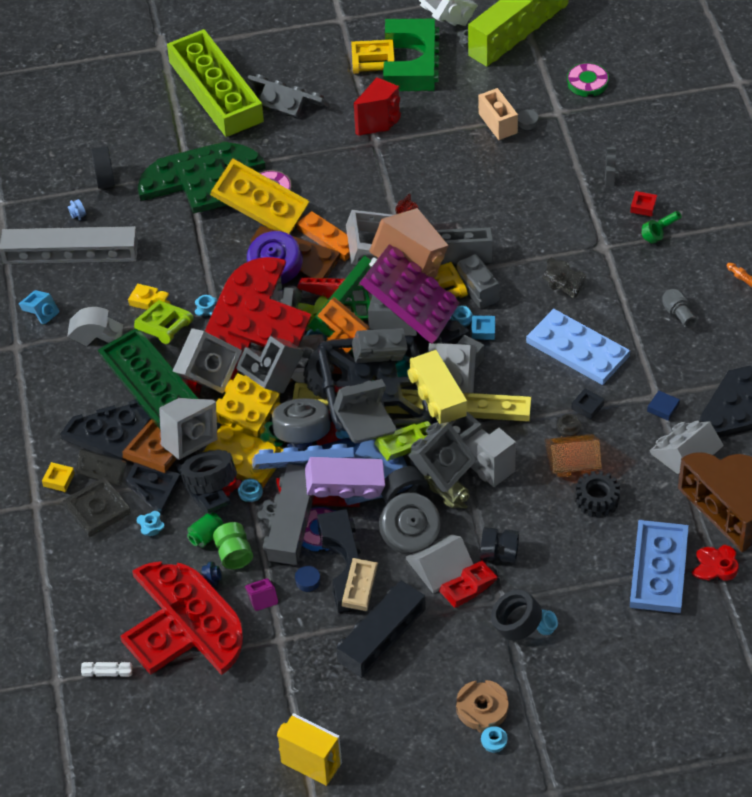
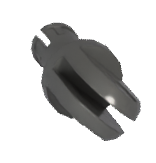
[662,289,697,329]

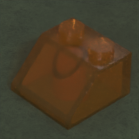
[545,434,602,477]

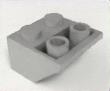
[649,421,724,474]

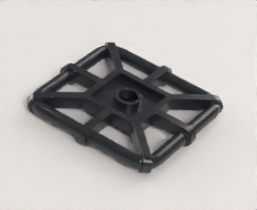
[318,335,434,432]

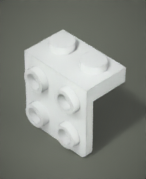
[419,0,478,26]

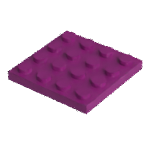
[359,244,460,344]

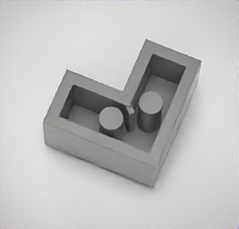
[464,428,516,487]

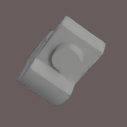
[67,307,123,346]

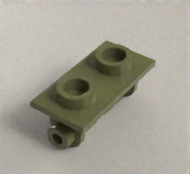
[424,475,470,509]

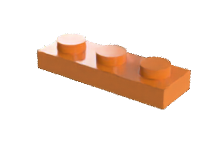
[296,211,350,261]

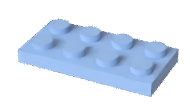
[526,309,630,385]

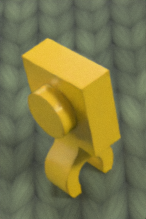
[128,284,171,310]

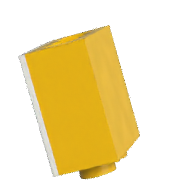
[277,713,342,786]

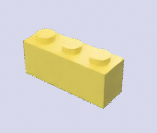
[408,350,467,424]

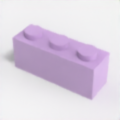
[305,457,385,499]

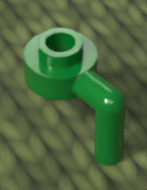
[641,211,682,244]

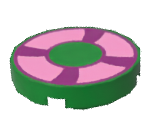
[567,63,609,97]

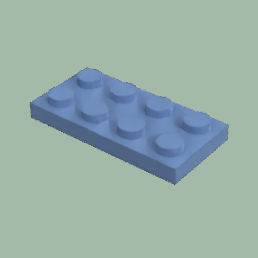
[252,444,354,470]
[630,520,689,613]

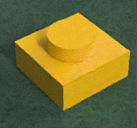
[42,462,75,492]

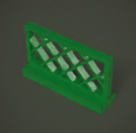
[308,255,372,358]

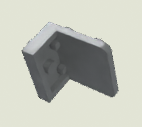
[333,379,396,443]

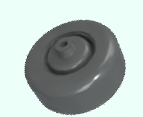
[272,398,331,444]
[379,493,441,554]

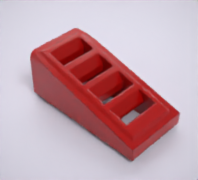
[297,278,345,298]

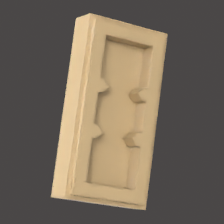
[342,558,378,611]

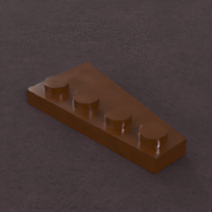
[250,226,340,278]

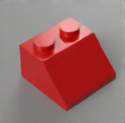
[354,77,401,136]

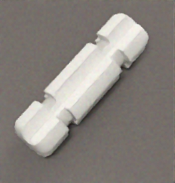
[81,662,132,677]

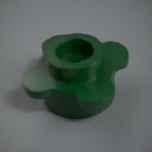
[260,421,283,447]

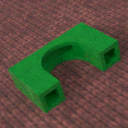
[383,19,439,91]

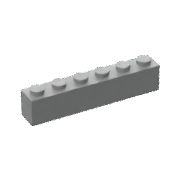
[0,226,138,264]

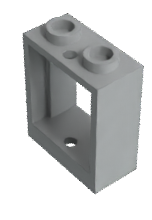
[346,210,393,265]

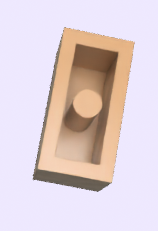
[479,88,518,140]

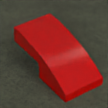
[439,561,497,608]

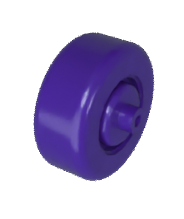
[247,231,303,285]

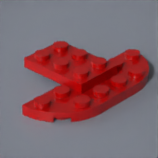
[205,257,312,382]
[120,561,243,675]

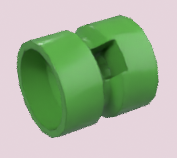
[213,522,253,570]

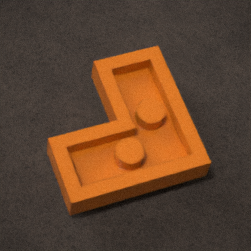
[317,297,369,353]

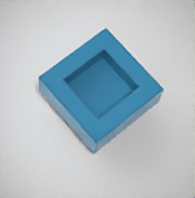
[472,316,495,339]

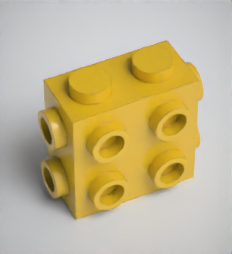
[216,373,281,438]

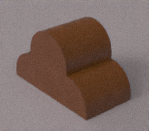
[678,452,752,552]

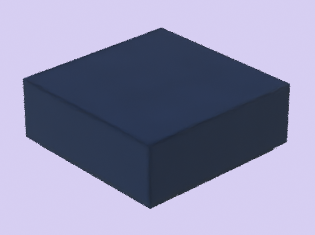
[647,390,680,421]

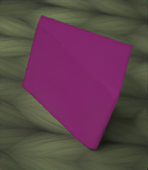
[245,578,278,611]

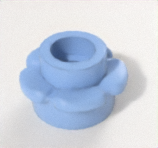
[68,199,86,220]

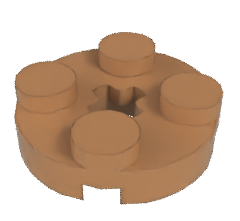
[456,680,509,733]

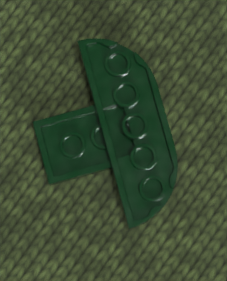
[138,142,266,214]

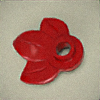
[691,545,739,581]

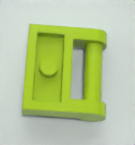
[134,300,194,344]

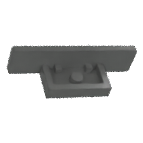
[247,74,329,118]

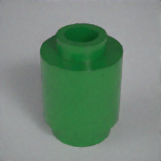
[187,512,224,547]

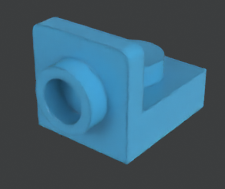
[19,290,59,324]

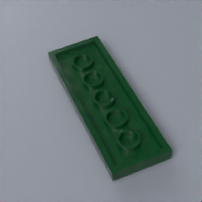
[98,329,198,430]

